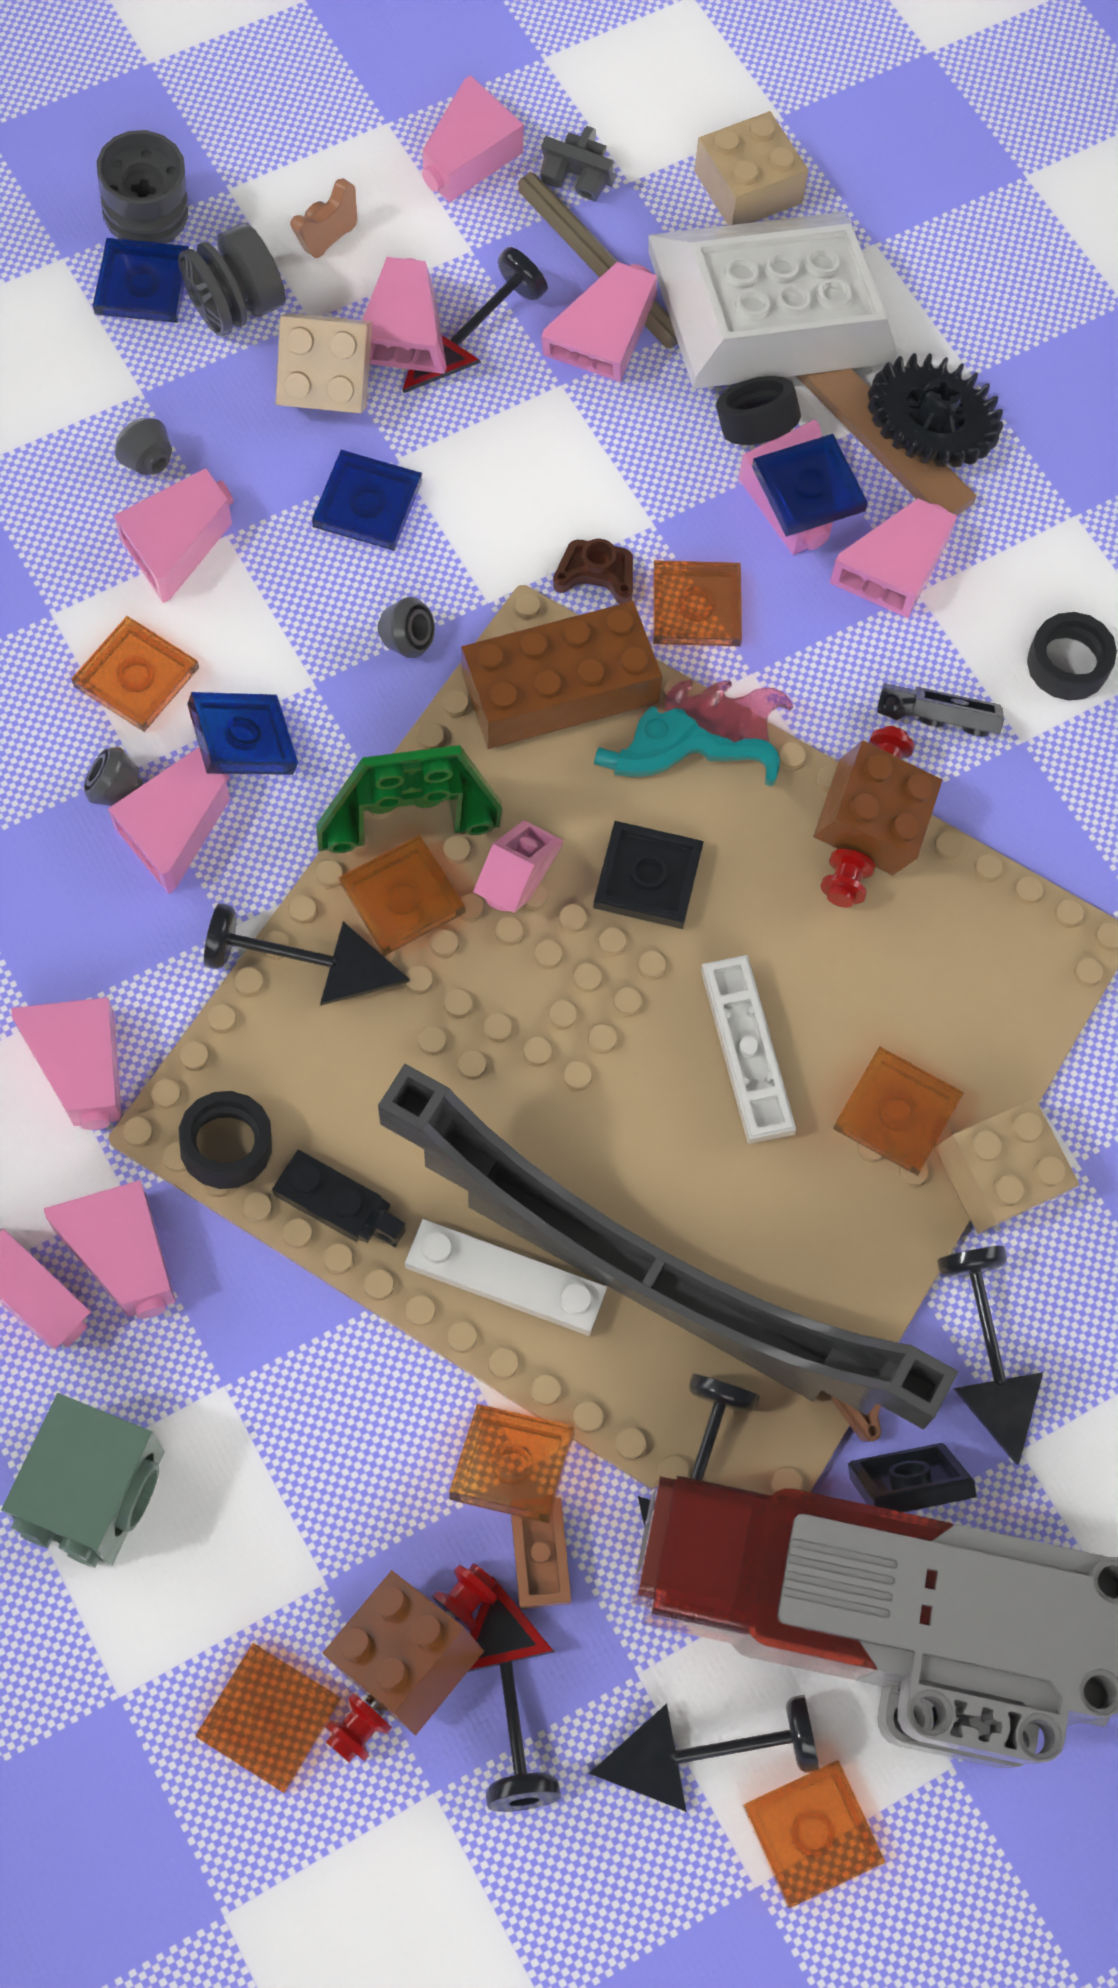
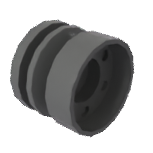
[96,130,189,248]
[178,222,286,337]

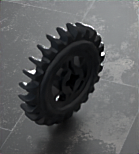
[868,353,1004,468]

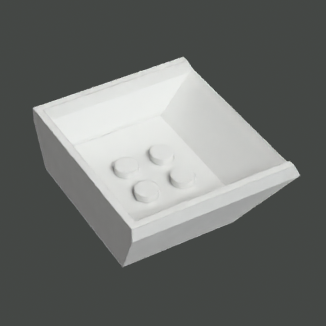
[648,212,897,389]

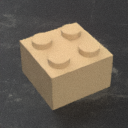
[694,111,809,225]
[275,313,373,414]
[934,1097,1080,1234]

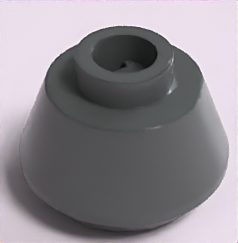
[115,418,172,475]
[377,597,435,658]
[84,746,143,806]

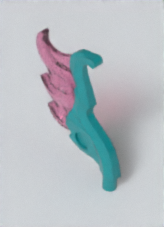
[594,680,793,786]

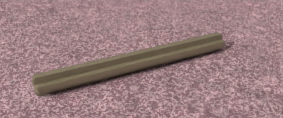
[518,172,678,349]

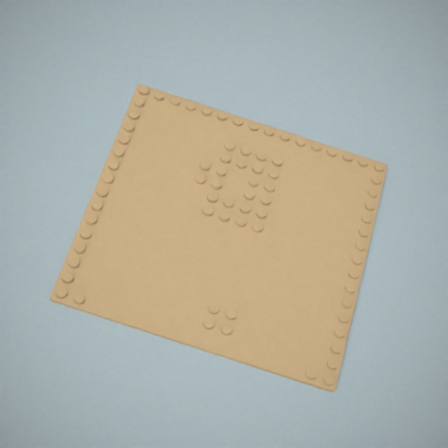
[108,585,1118,1560]

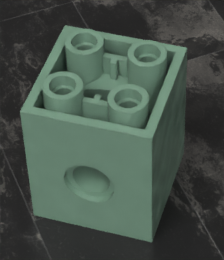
[1,1393,165,1568]

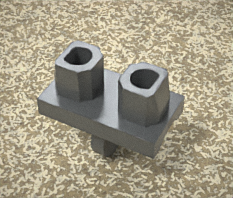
[540,126,616,202]

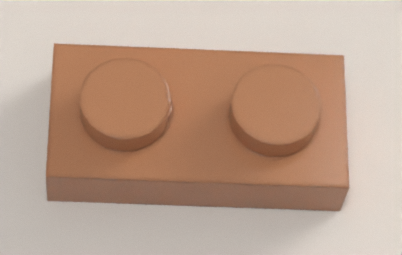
[510,1497,572,1609]

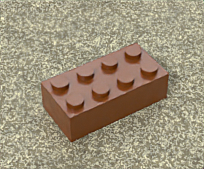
[461,601,663,749]

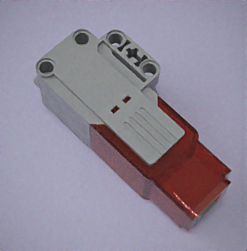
[630,1475,1118,1768]

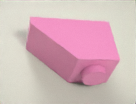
[473,820,564,913]

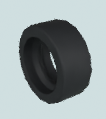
[715,376,801,445]
[1027,612,1117,701]
[179,1091,272,1189]

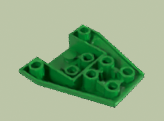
[316,745,502,853]

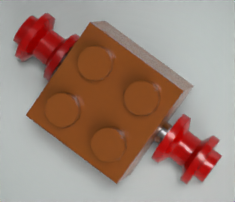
[813,726,943,908]
[322,1563,498,1764]

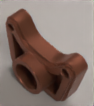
[553,538,633,604]

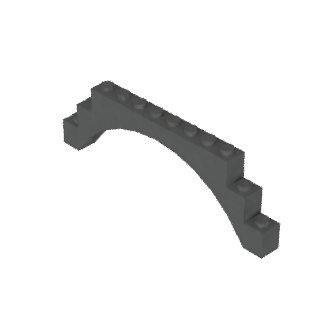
[378,1063,959,1430]

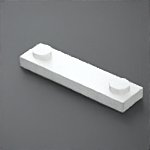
[701,955,797,1144]
[405,1219,607,1336]

